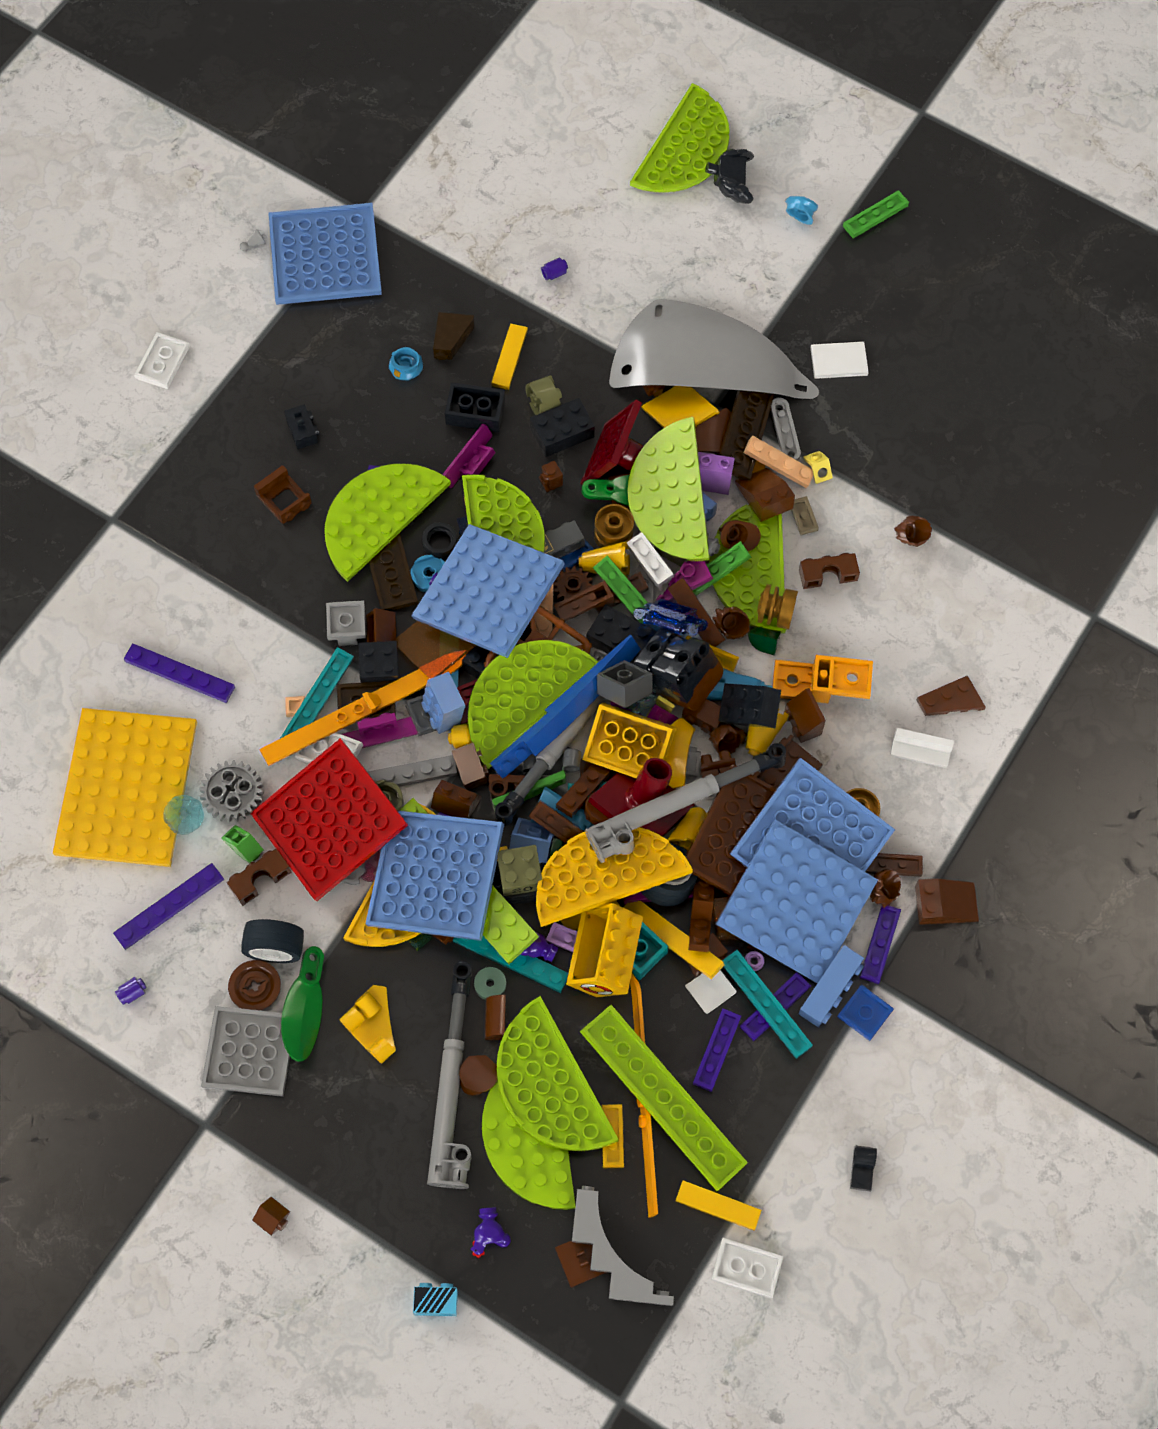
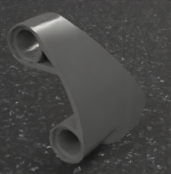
[523,747,581,775]

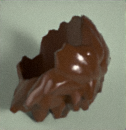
[894,515,932,547]
[712,606,750,640]
[709,723,747,754]
[870,869,901,908]

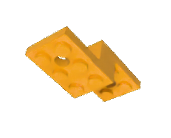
[772,655,873,704]

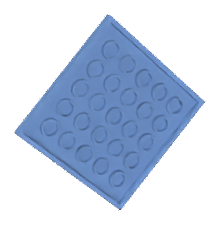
[269,203,382,305]
[412,524,565,658]
[730,758,895,872]
[365,811,504,941]
[716,820,878,984]

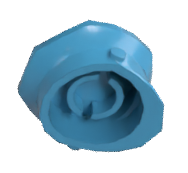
[785,196,818,225]
[389,347,423,381]

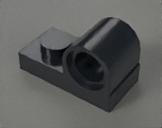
[850,1145,877,1192]

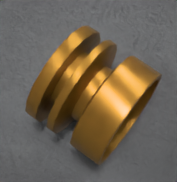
[757,584,798,630]

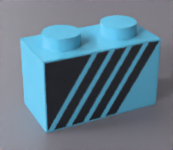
[413,1283,458,1316]

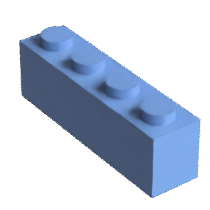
[798,945,864,1028]

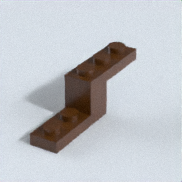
[554,572,649,622]
[688,877,714,953]

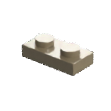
[791,496,819,536]

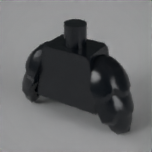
[705,149,754,204]

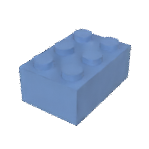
[422,672,465,734]

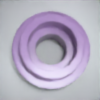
[745,951,764,971]

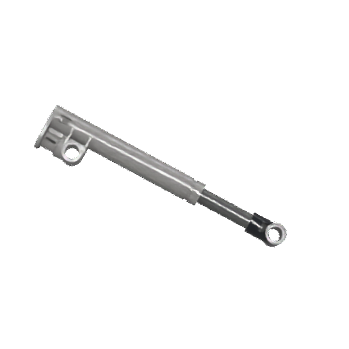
[495,650,607,826]
[585,743,786,863]
[427,961,472,1189]

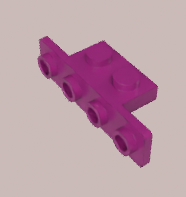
[442,424,495,488]
[341,713,418,748]

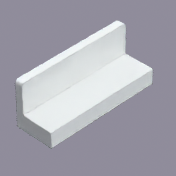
[627,532,674,592]
[890,728,954,768]

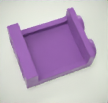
[698,452,734,495]

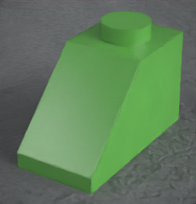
[221,825,264,863]

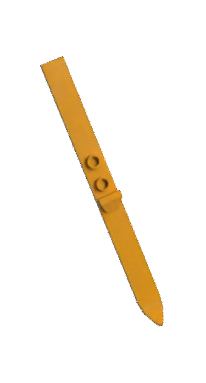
[259,651,468,766]
[630,974,658,1218]

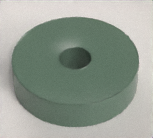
[474,967,506,1000]

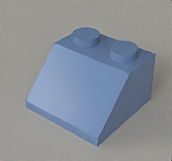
[509,818,555,863]

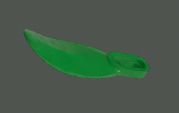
[581,475,630,506]
[281,946,324,1062]

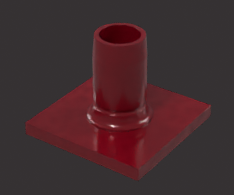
[580,400,644,485]
[588,758,696,837]

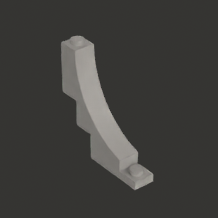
[572,1186,674,1306]

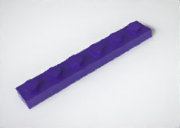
[124,643,235,703]
[113,863,224,950]

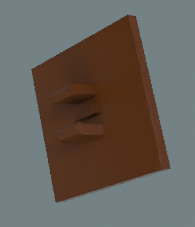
[555,1240,607,1288]

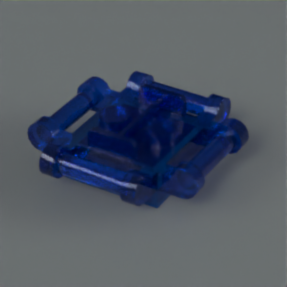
[633,598,708,636]

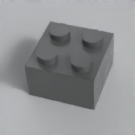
[597,660,652,708]

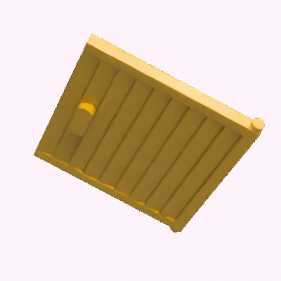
[641,386,719,428]

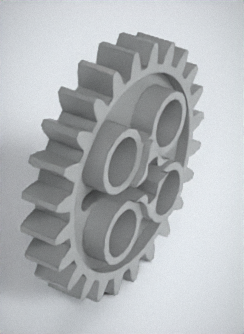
[199,760,264,822]

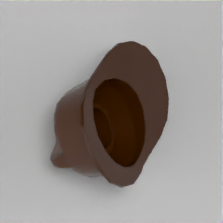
[719,520,761,551]

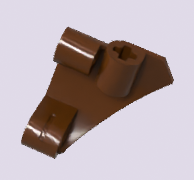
[695,408,731,455]

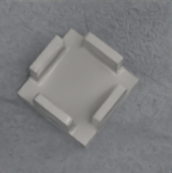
[326,601,367,646]

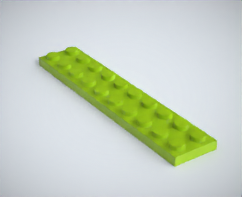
[400,798,539,964]
[580,1005,748,1191]

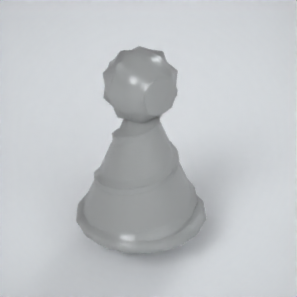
[240,229,266,251]

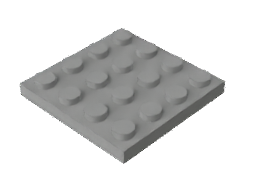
[201,1006,290,1096]

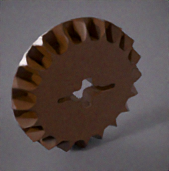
[228,960,281,1011]

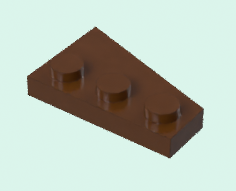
[916,675,986,716]

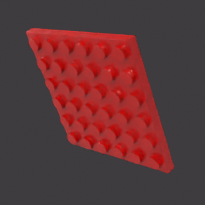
[250,738,408,901]

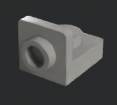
[686,746,701,776]

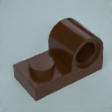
[489,774,525,799]

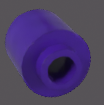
[541,257,568,280]
[115,977,147,1005]

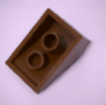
[735,468,795,522]
[915,879,979,925]

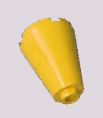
[579,542,630,578]
[745,709,789,756]
[667,807,707,851]

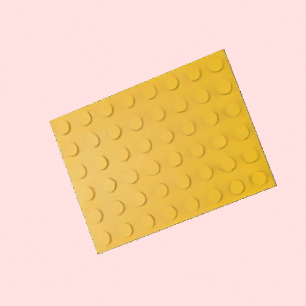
[53,708,197,867]

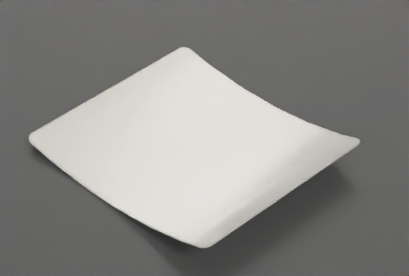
[685,970,736,1014]

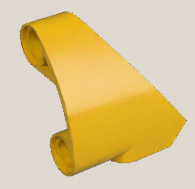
[665,718,695,788]
[339,985,396,1064]

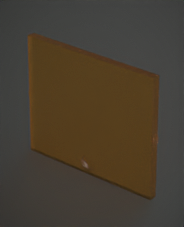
[396,621,476,679]

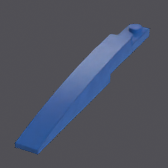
[490,635,641,779]

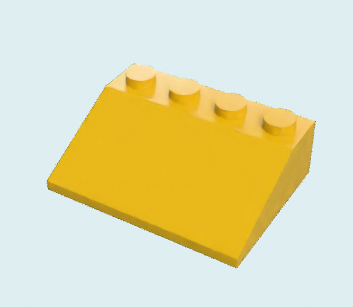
[582,703,677,778]

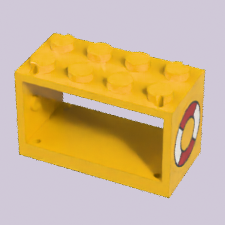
[566,903,643,997]

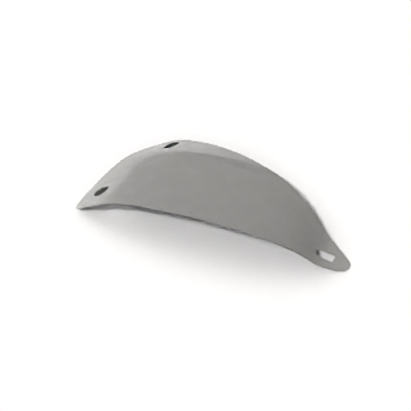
[609,299,819,399]

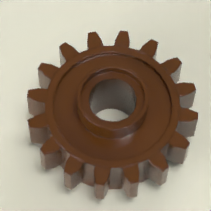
[553,566,594,602]

